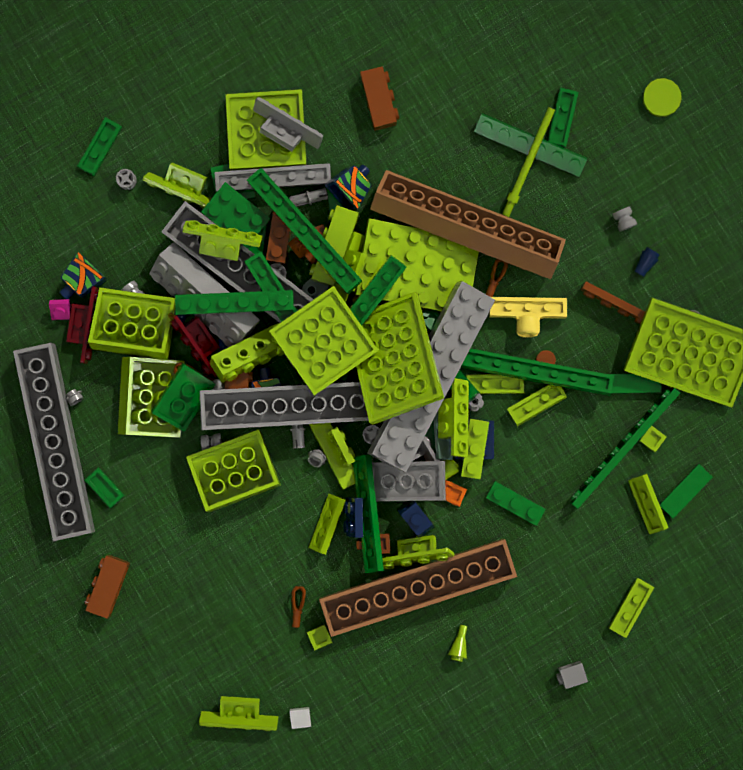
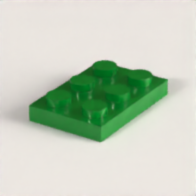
[201,182,270,248]
[151,363,216,432]

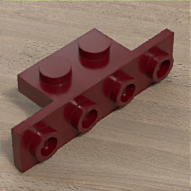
[66,286,99,364]
[168,313,219,378]

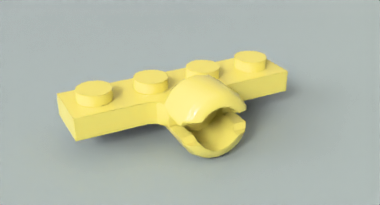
[489,297,567,338]

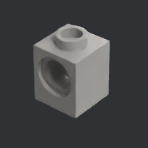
[556,661,588,689]

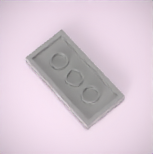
[372,461,446,501]

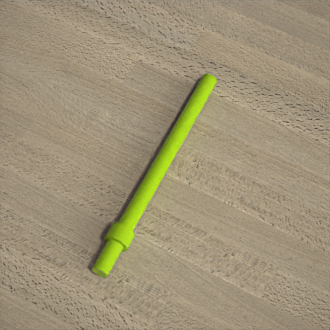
[502,107,555,217]

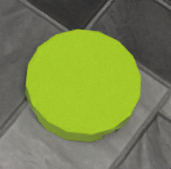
[643,78,682,117]

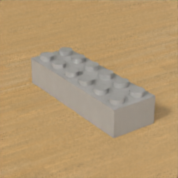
[149,242,260,347]

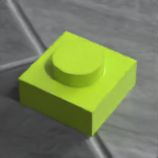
[639,426,667,452]
[307,624,332,650]

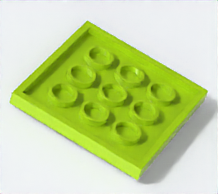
[225,89,307,171]
[269,286,379,396]

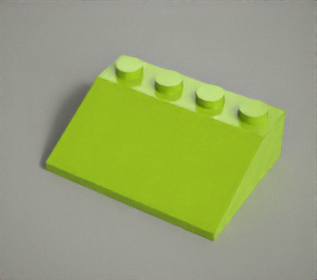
[88,288,175,360]
[118,357,185,438]
[186,430,281,513]

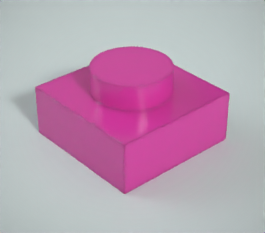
[49,299,71,320]

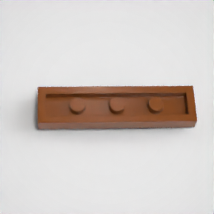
[580,281,645,325]

